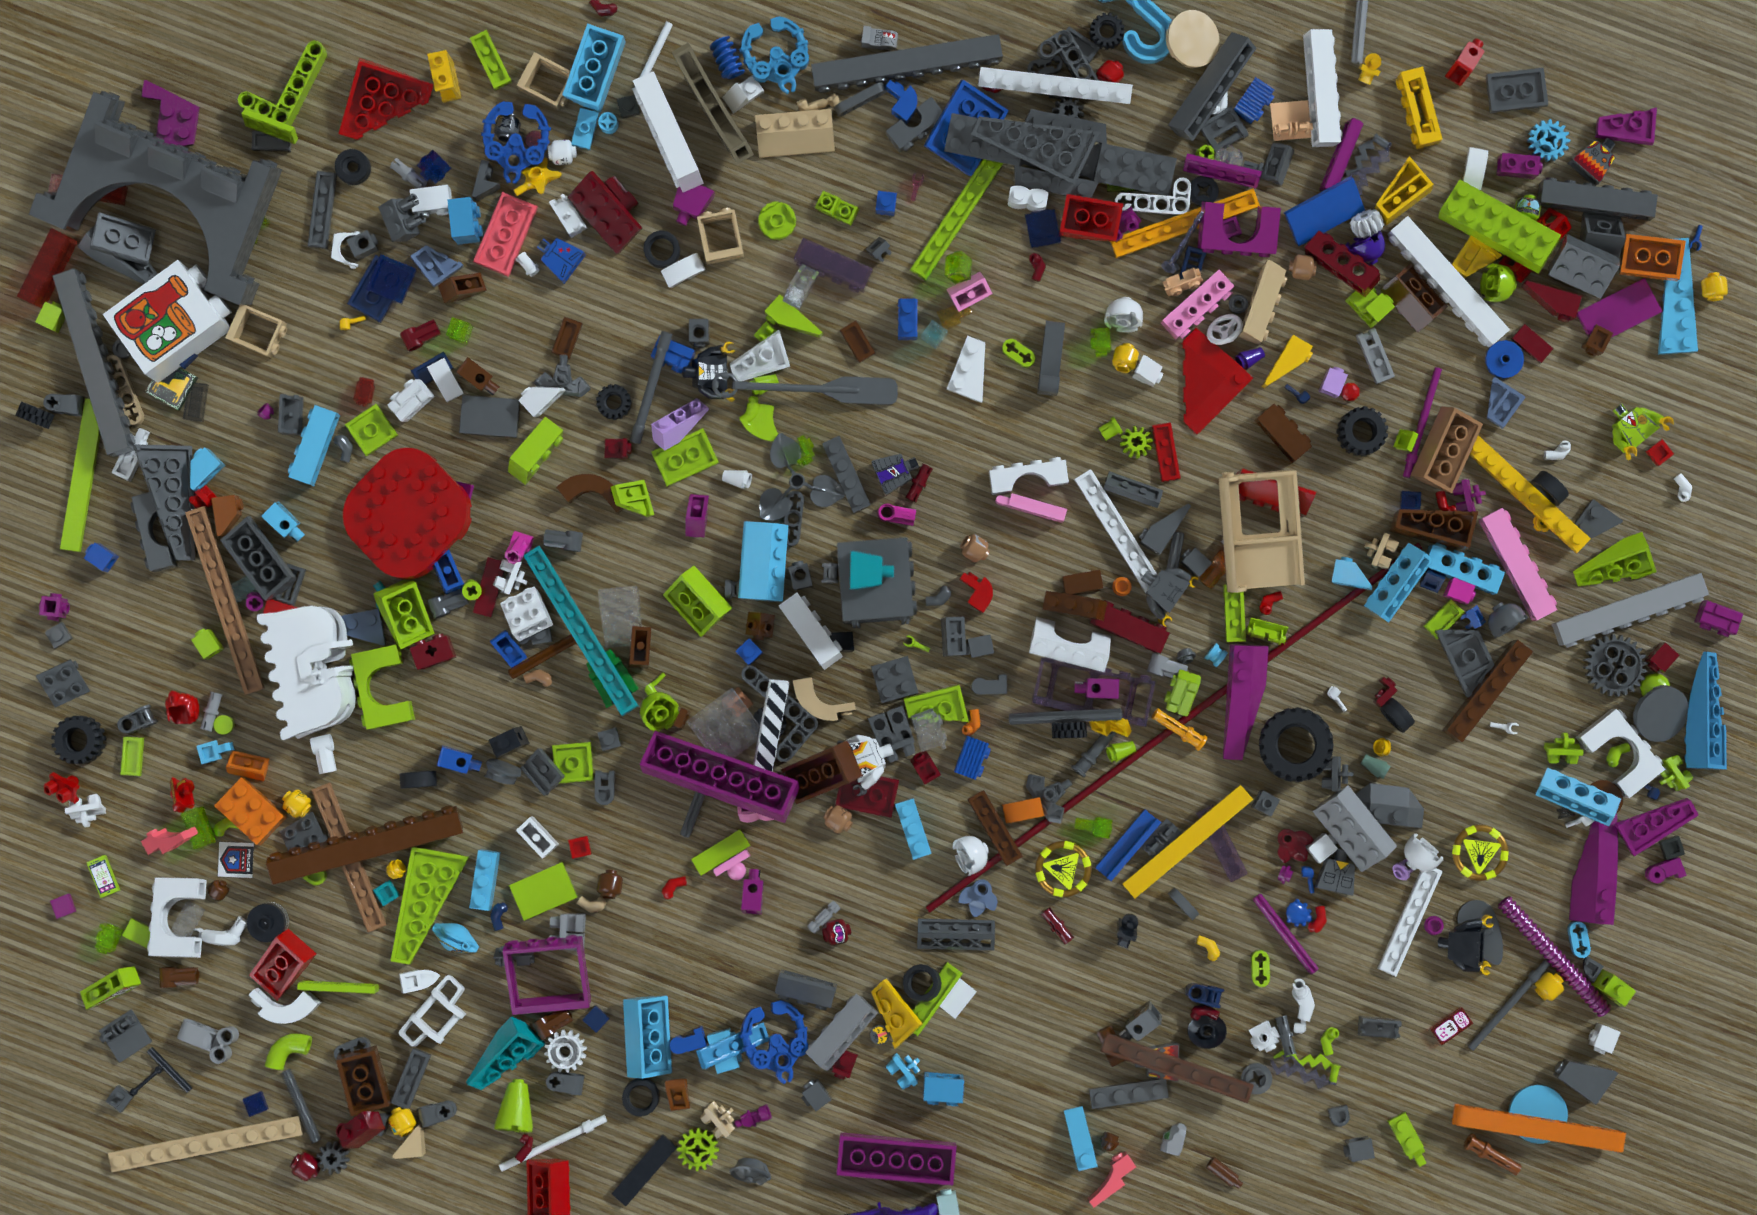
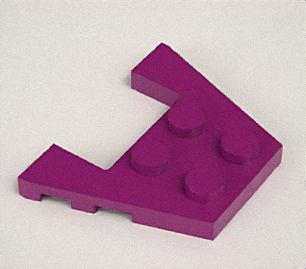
[141,80,200,147]

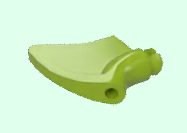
[739,396,778,442]

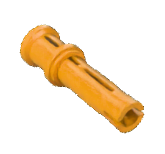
[1151,708,1207,751]

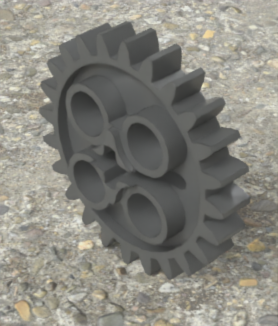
[1583,634,1648,697]

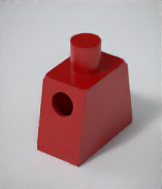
[1444,39,1485,87]

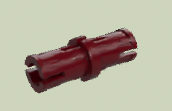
[905,463,933,503]
[1040,907,1074,945]

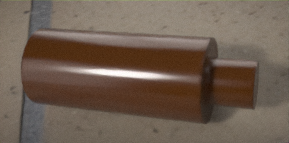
[1206,1157,1243,1189]

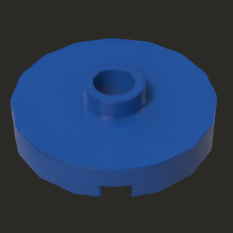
[1485,340,1524,379]

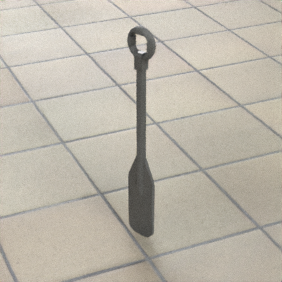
[712,372,898,405]

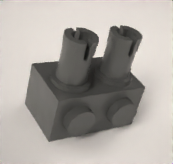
[379,193,426,242]

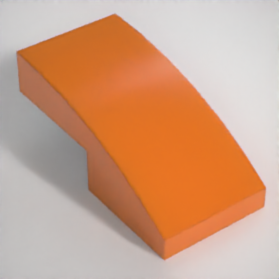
[1002,797,1044,824]

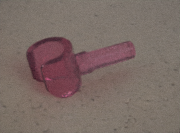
[911,173,924,201]

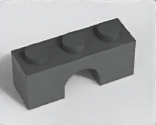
[886,97,943,153]

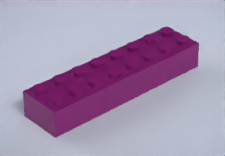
[639,731,799,823]

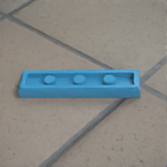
[696,1022,769,1069]

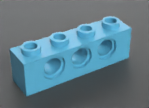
[1364,543,1434,623]
[1426,543,1505,595]
[1535,768,1621,826]

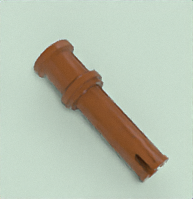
[1463,1133,1522,1175]

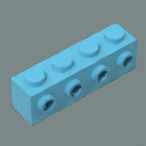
[288,405,340,486]

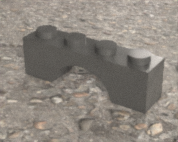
[131,492,177,572]

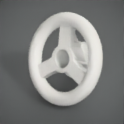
[1207,314,1243,345]

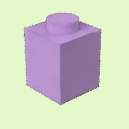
[1319,367,1348,398]

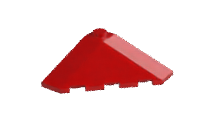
[338,58,434,140]
[1182,328,1253,435]

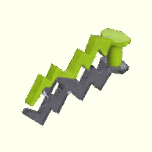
[1270,1050,1341,1089]

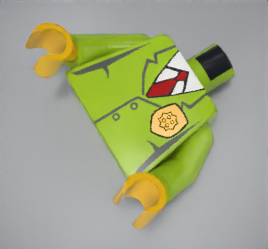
[1612,404,1674,460]

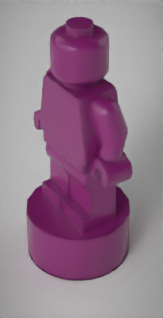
[734,1104,772,1127]

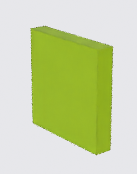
[345,403,399,457]
[552,742,594,783]

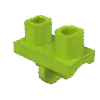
[1544,733,1584,764]
[1659,755,1693,791]

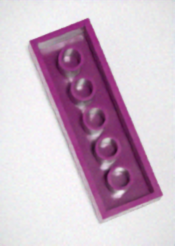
[837,1132,957,1186]

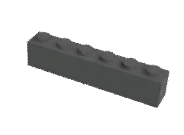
[1168,32,1256,141]
[1537,178,1658,221]

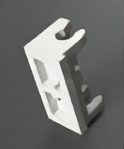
[549,194,587,238]

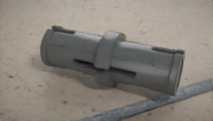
[1275,1015,1297,1056]

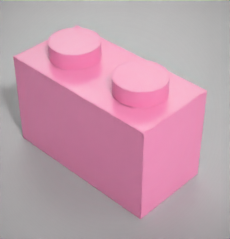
[946,272,992,312]

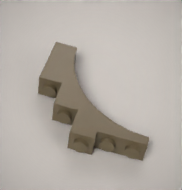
[672,43,754,164]

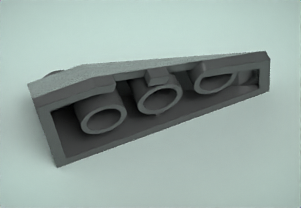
[77,214,158,285]

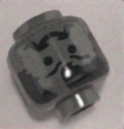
[494,113,521,142]

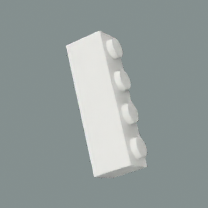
[778,593,843,670]

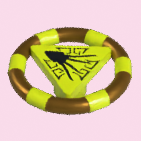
[1452,824,1509,881]
[1035,841,1092,897]

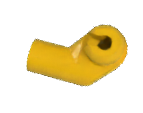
[1196,935,1220,961]

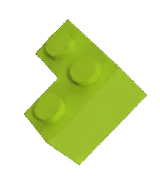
[1345,288,1395,328]

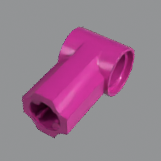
[877,504,916,526]
[505,531,534,564]

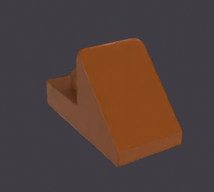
[665,1078,690,1111]

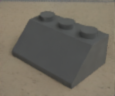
[775,969,837,1010]

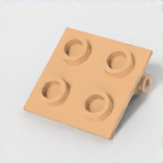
[1270,100,1313,141]

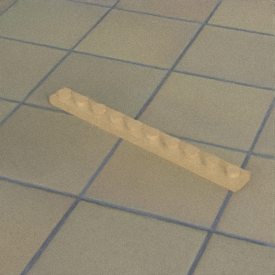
[108,1115,304,1172]

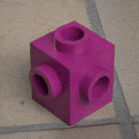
[39,593,70,621]

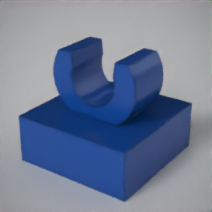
[1460,605,1486,629]

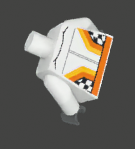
[837,735,894,796]

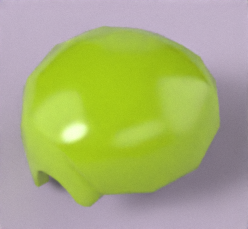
[1640,673,1670,697]

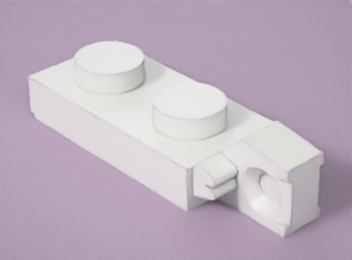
[112,428,150,482]

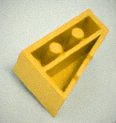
[1375,156,1434,226]

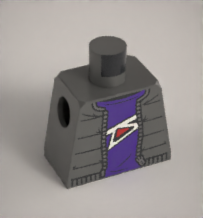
[871,454,919,496]

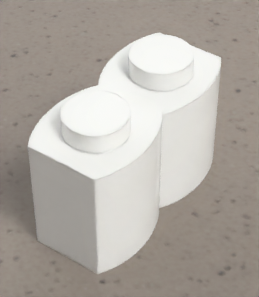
[1007,186,1048,212]

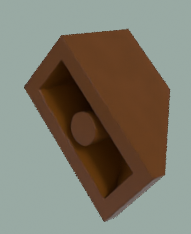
[438,273,486,303]
[629,626,651,669]

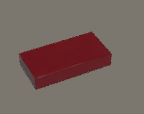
[1511,324,1554,364]

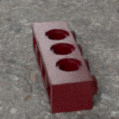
[1304,231,1380,297]

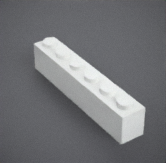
[1303,29,1342,147]

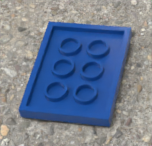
[924,80,1009,176]

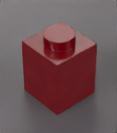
[1645,642,1680,673]

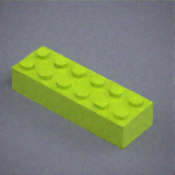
[1438,180,1561,274]

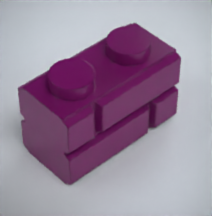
[1694,600,1743,638]

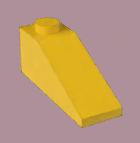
[1262,335,1313,388]

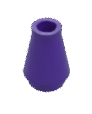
[1235,347,1265,370]

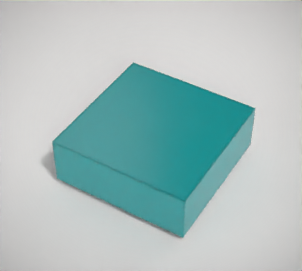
[373,880,400,906]

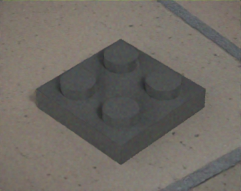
[871,656,918,703]

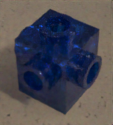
[416,149,451,184]

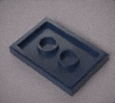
[347,255,409,323]

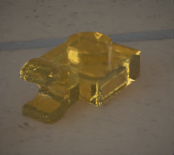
[937,305,972,330]

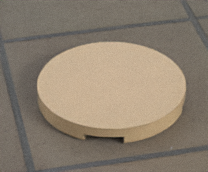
[1166,10,1220,68]

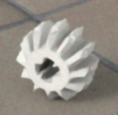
[1350,209,1384,238]

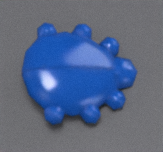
[1286,899,1312,927]

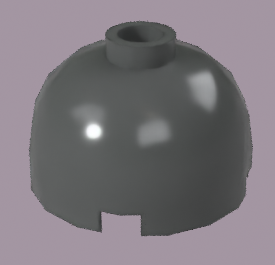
[1488,602,1528,638]

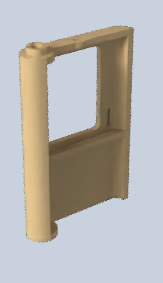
[1219,470,1305,593]

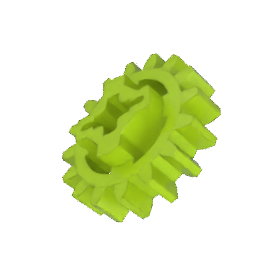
[677,1127,719,1171]

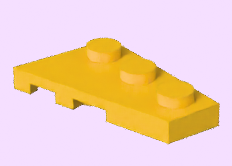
[871,979,923,1049]

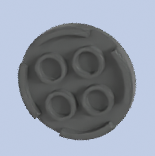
[1633,685,1689,742]

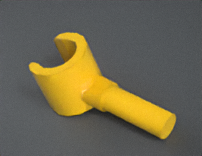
[340,315,366,330]

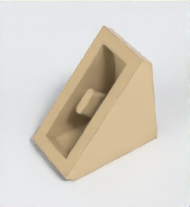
[392,1123,426,1159]

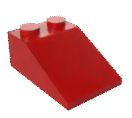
[1060,194,1123,242]
[249,929,316,1001]

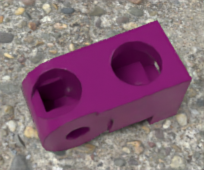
[1645,857,1687,883]

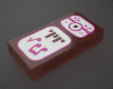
[1430,1007,1473,1045]

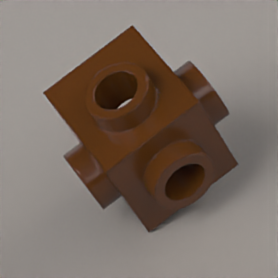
[745,612,775,641]

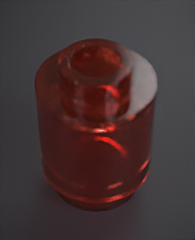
[353,377,375,407]

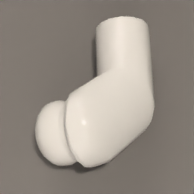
[1544,440,1571,460]

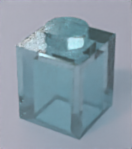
[921,320,948,349]

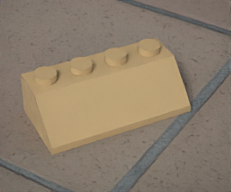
[755,109,835,158]
[1237,259,1288,345]

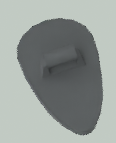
[1457,900,1503,965]

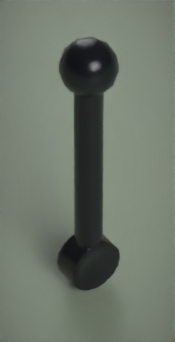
[130,1066,163,1096]

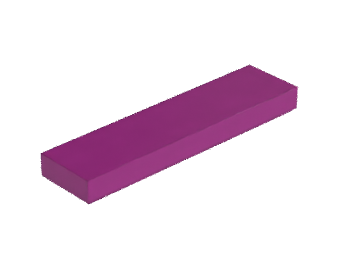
[1183,154,1262,189]

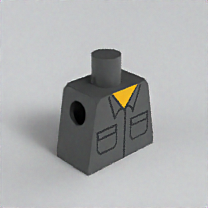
[1314,849,1355,896]

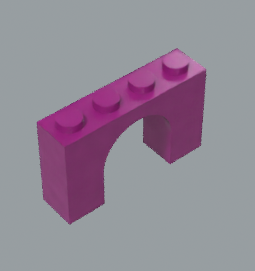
[1197,202,1281,257]

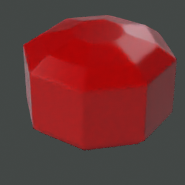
[1340,383,1360,402]

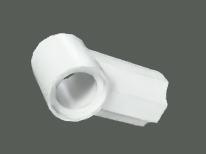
[310,734,337,774]

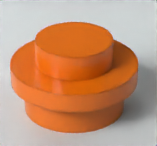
[1112,577,1132,596]

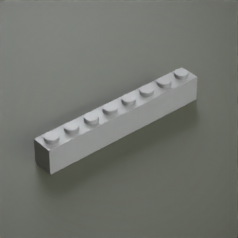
[1552,573,1709,648]

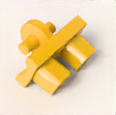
[1358,53,1382,85]

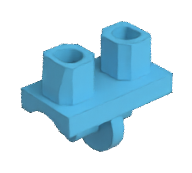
[886,1053,920,1089]

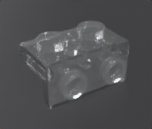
[911,709,947,752]

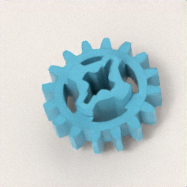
[1527,119,1570,162]

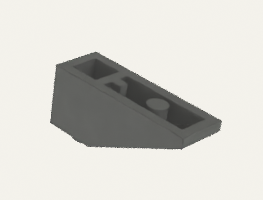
[1139,504,1191,555]

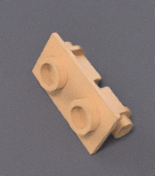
[1163,268,1204,297]

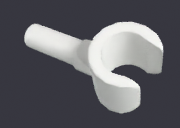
[1327,686,1347,712]
[1490,722,1519,734]
[1565,815,1594,828]

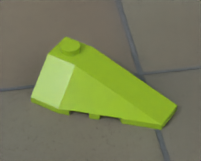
[1573,532,1656,586]

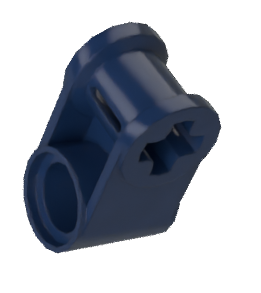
[1185,983,1224,1008]

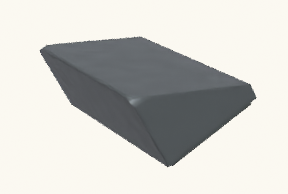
[1260,142,1294,185]

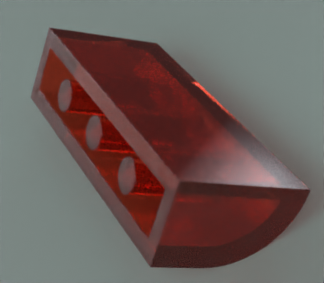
[17,228,78,309]

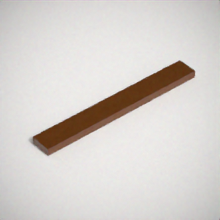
[1100,1032,1254,1104]

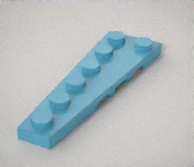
[1658,238,1698,355]

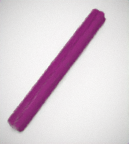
[1253,894,1318,974]

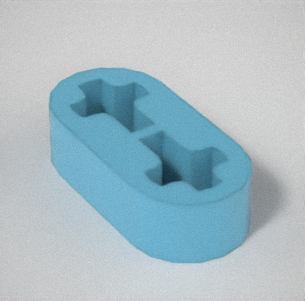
[1567,921,1591,958]

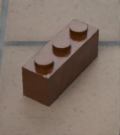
[1254,404,1312,463]
[1043,591,1107,621]

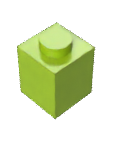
[35,301,66,333]
[191,628,224,660]

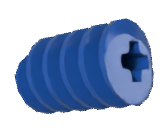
[710,36,745,79]

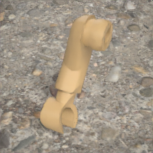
[797,93,839,111]

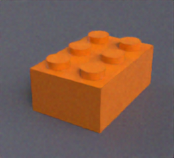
[1619,234,1686,281]
[214,777,287,846]

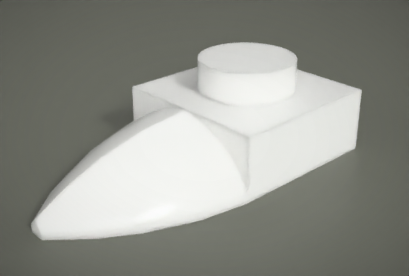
[399,969,440,994]

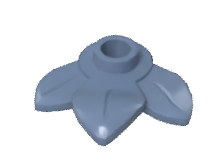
[959,879,997,917]

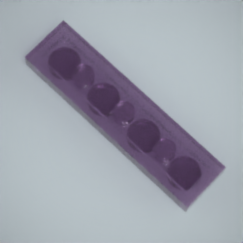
[1196,804,1248,882]

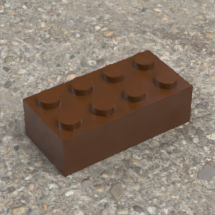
[781,740,863,804]

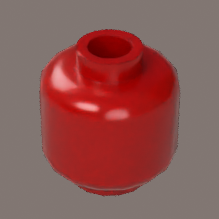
[1096,60,1124,83]

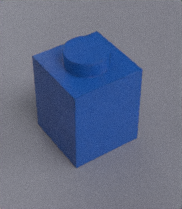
[876,191,897,216]
[84,543,119,572]
[735,638,763,665]

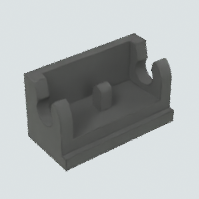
[278,394,304,435]
[941,617,967,657]
[1358,1016,1402,1039]

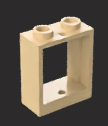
[516,52,570,111]
[697,208,744,265]
[225,305,287,358]

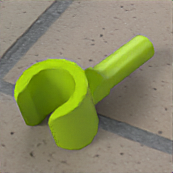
[903,635,930,652]
[644,672,666,696]

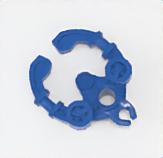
[481,101,551,184]
[739,1000,808,1084]

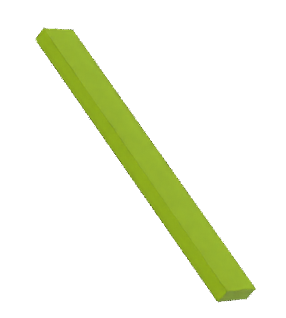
[910,159,1004,281]
[60,398,101,552]

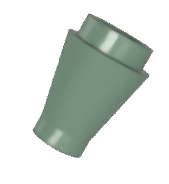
[1361,754,1391,779]

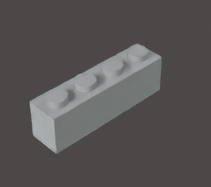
[805,994,878,1071]

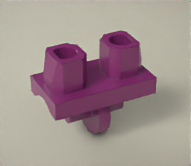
[1116,207,1141,242]
[1453,479,1486,512]

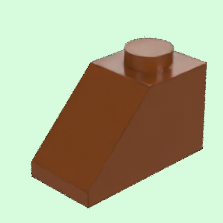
[212,495,244,537]

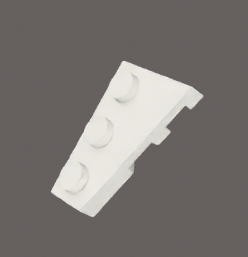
[730,330,790,381]

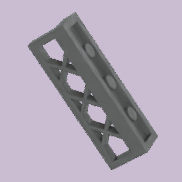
[917,919,995,951]

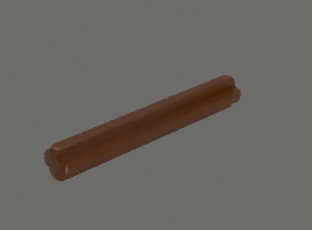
[508,634,576,679]

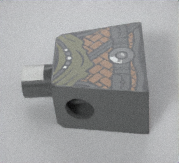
[1119,1001,1162,1041]

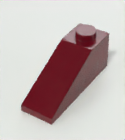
[1521,280,1582,322]

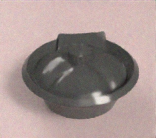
[729,1158,771,1186]

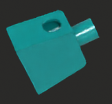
[850,551,894,590]

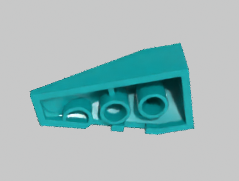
[466,1016,545,1090]

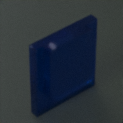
[1025,209,1061,248]

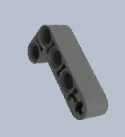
[1037,30,1099,81]
[1037,321,1065,396]

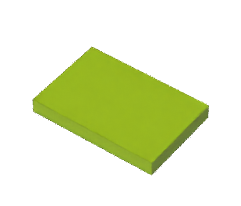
[651,428,719,487]
[509,862,578,921]

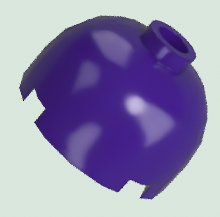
[1345,231,1385,266]

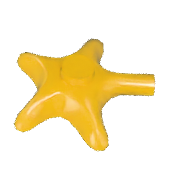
[513,157,562,196]

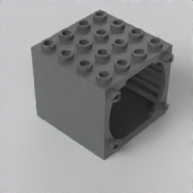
[837,537,917,628]

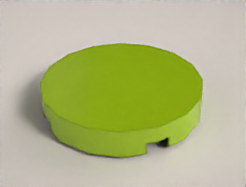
[758,201,796,240]

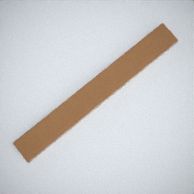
[311,782,387,933]

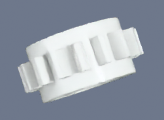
[544,1029,587,1073]

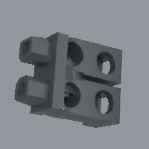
[868,705,915,763]

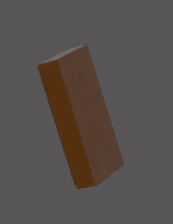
[551,317,583,359]
[840,321,875,363]
[1062,570,1103,595]
[673,708,691,728]

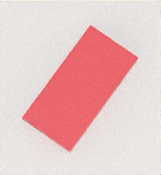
[473,192,538,277]

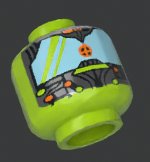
[1515,195,1541,221]

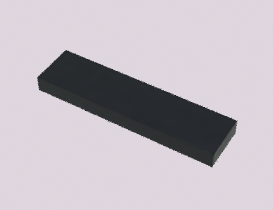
[612,1134,677,1207]

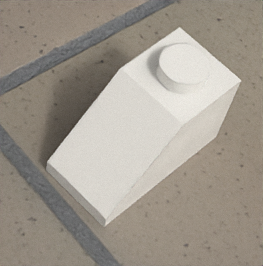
[1132,355,1164,387]
[519,387,566,417]

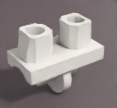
[493,559,528,594]
[65,794,106,828]

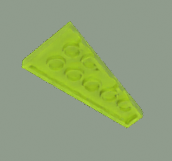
[391,847,470,965]

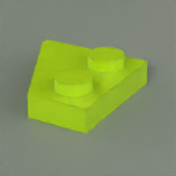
[611,480,654,517]

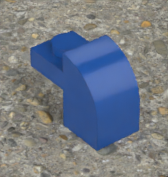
[886,80,917,125]

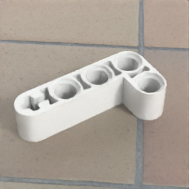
[1114,178,1191,215]

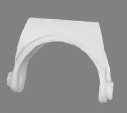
[331,231,360,269]

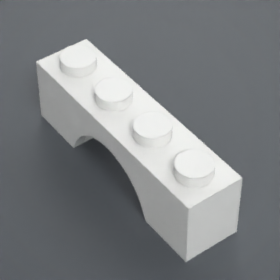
[989,457,1069,495]

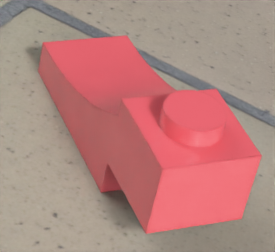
[141,827,198,855]
[1088,1151,1136,1208]

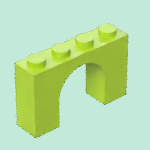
[349,645,415,730]

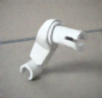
[192,916,247,946]
[1292,979,1315,1034]

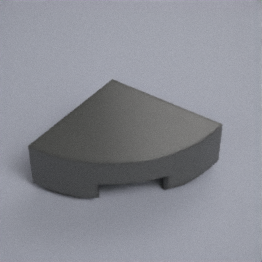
[1583,956,1604,983]

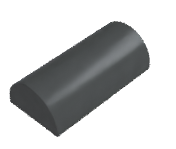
[220,516,296,601]

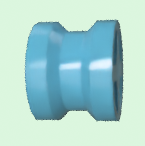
[598,112,619,134]
[1204,643,1228,667]

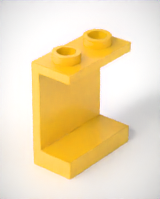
[427,50,461,102]

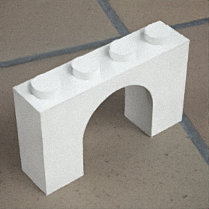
[1029,617,1111,672]
[1576,709,1665,798]
[147,878,207,958]

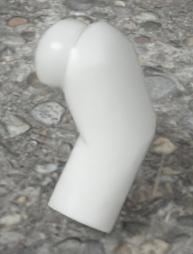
[1211,92,1228,116]
[1674,473,1692,502]

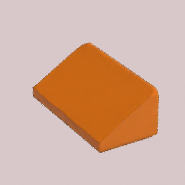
[226,750,270,781]

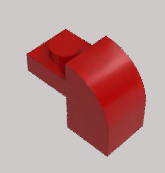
[959,572,993,614]

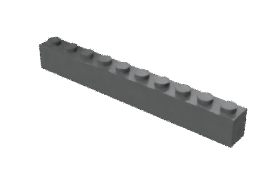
[811,34,1003,93]
[53,268,136,458]

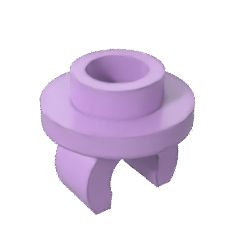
[1392,859,1414,880]

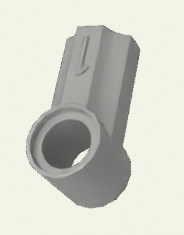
[1147,653,1188,678]

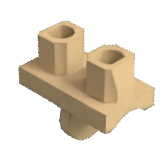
[1364,533,1399,569]
[700,1101,736,1139]

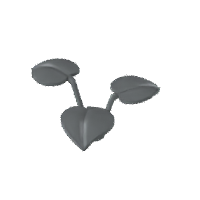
[759,433,845,521]

